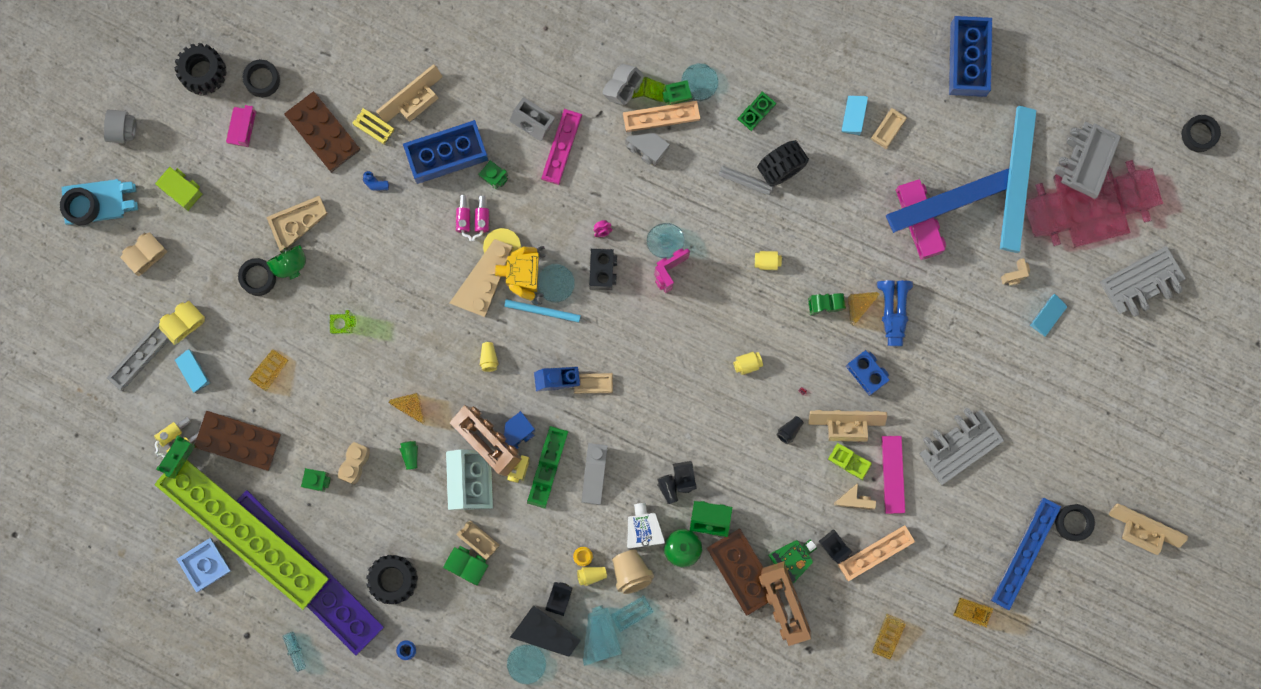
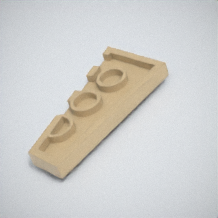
[450,239,513,317]

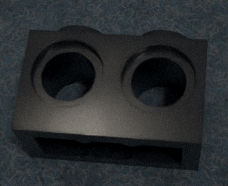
[589,248,617,290]

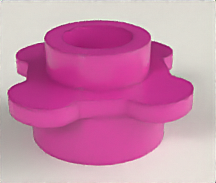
[593,220,612,237]

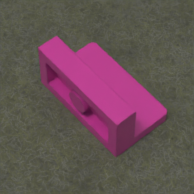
[226,105,256,147]

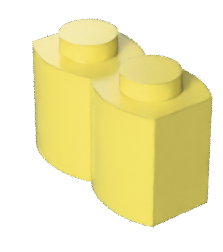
[159,301,205,345]

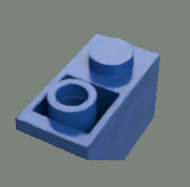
[534,367,580,391]
[504,411,536,449]

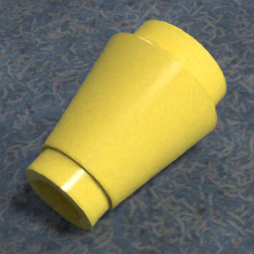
[480,342,499,372]
[577,567,607,586]

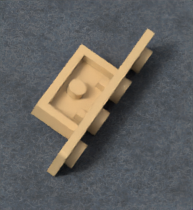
[376,64,443,123]
[808,410,887,442]
[1109,504,1188,555]

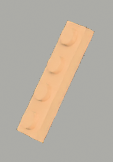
[623,101,700,132]
[838,525,915,581]

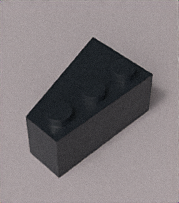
[510,605,581,657]

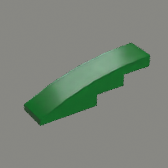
[527,426,568,509]

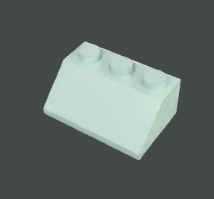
[446,449,493,510]

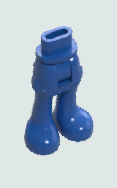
[877,280,913,346]

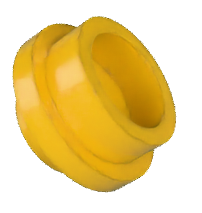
[573,547,593,566]

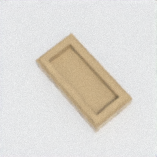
[871,108,907,149]
[574,373,613,394]

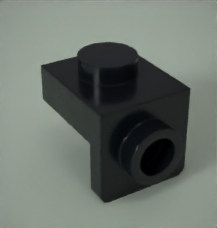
[673,461,697,493]
[818,529,852,564]
[545,582,573,616]

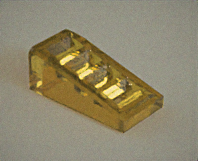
[248,349,289,391]
[872,614,906,660]

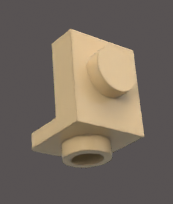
[1001,258,1030,286]

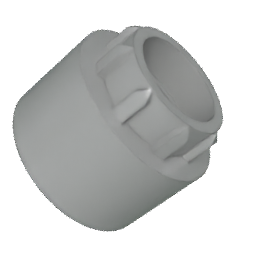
[104,109,136,144]

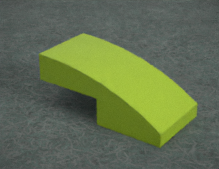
[828,443,872,481]

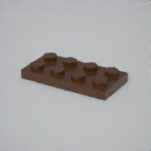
[284,91,361,172]
[194,410,281,471]
[706,528,775,616]

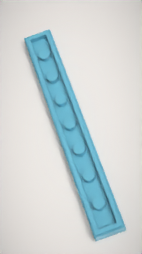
[1000,106,1036,253]

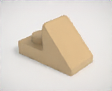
[834,484,876,510]

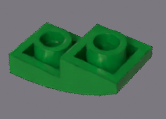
[737,91,777,131]

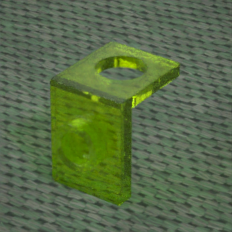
[631,77,665,102]
[330,310,356,334]

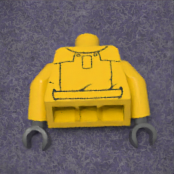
[495,246,546,305]

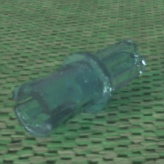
[282,632,306,672]

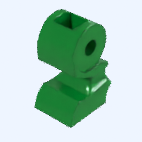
[808,293,846,316]

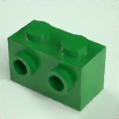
[689,501,733,537]

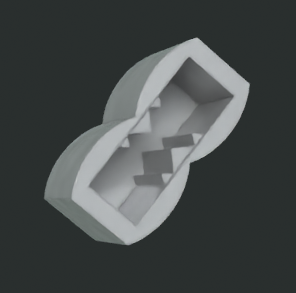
[603,64,644,105]

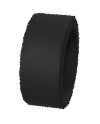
[242,59,280,98]
[1181,115,1221,152]
[60,187,100,225]
[238,258,276,296]
[1055,504,1095,541]

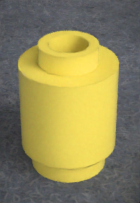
[755,251,782,270]
[733,352,763,375]

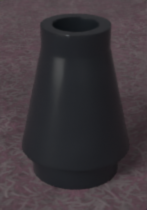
[776,416,804,444]
[657,474,679,504]

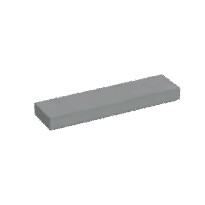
[107,321,169,391]

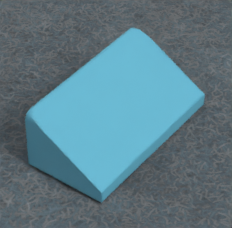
[841,96,868,136]
[1029,294,1067,337]
[175,349,210,393]

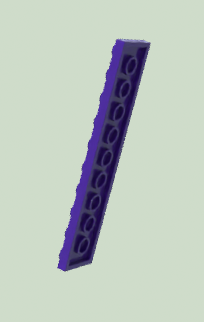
[236,490,384,656]

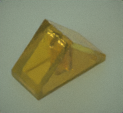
[848,292,880,326]
[388,393,425,424]
[953,598,993,628]

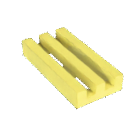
[352,108,394,145]

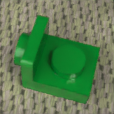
[662,80,692,105]
[478,160,508,190]
[301,468,331,492]

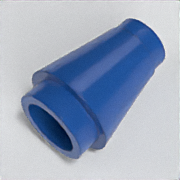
[396,640,416,660]

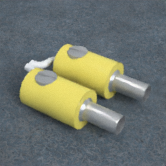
[154,417,199,458]

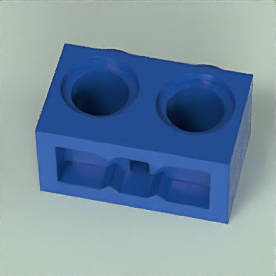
[845,350,889,396]

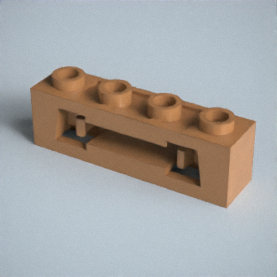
[449,405,522,476]
[759,561,811,646]

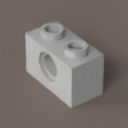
[510,97,555,141]

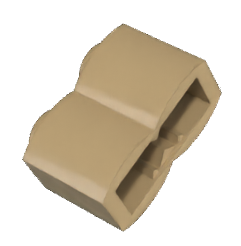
[120,232,168,277]
[338,442,370,485]

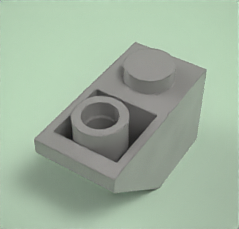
[626,133,670,166]

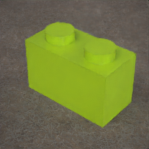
[155,167,203,211]

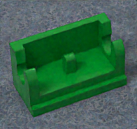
[156,435,196,479]

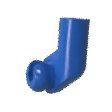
[363,171,389,191]

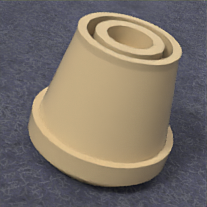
[612,550,654,594]

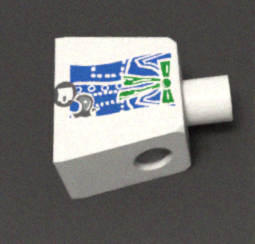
[627,503,665,549]

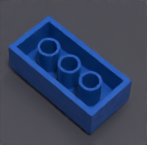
[949,16,992,97]
[403,120,489,184]

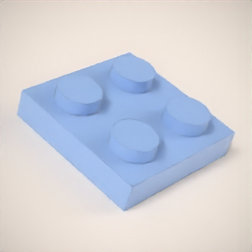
[177,538,231,592]

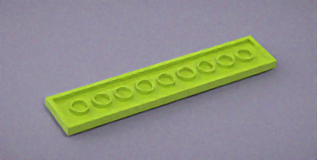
[154,460,329,610]

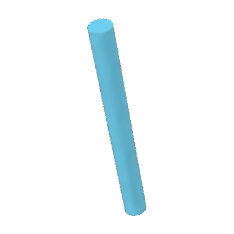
[504,299,581,322]

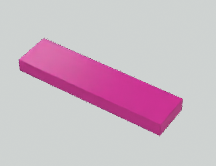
[541,109,582,185]
[881,436,905,514]

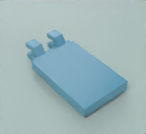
[61,179,138,225]

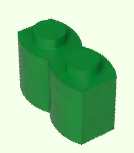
[443,546,489,586]

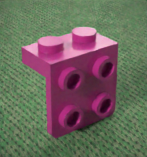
[654,248,690,294]

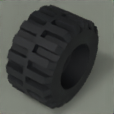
[174,43,227,95]
[757,140,809,187]
[366,555,418,604]

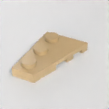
[266,196,327,253]

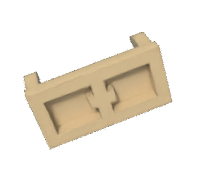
[456,521,500,560]

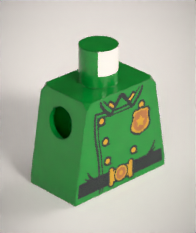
[768,539,817,583]

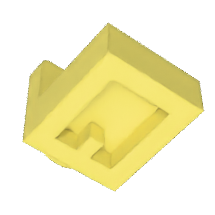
[507,455,530,483]

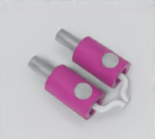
[456,195,489,241]

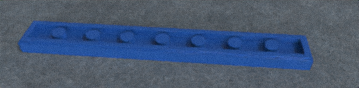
[886,168,1009,233]

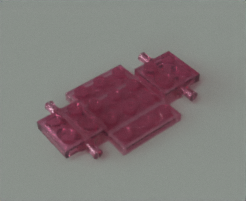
[1025,160,1163,248]

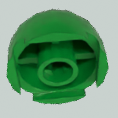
[266,245,306,280]
[664,529,702,568]

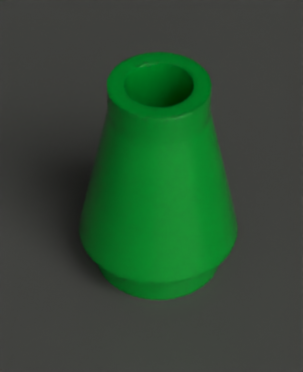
[399,441,418,470]

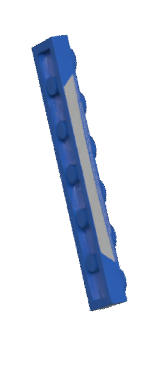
[991,498,1061,610]

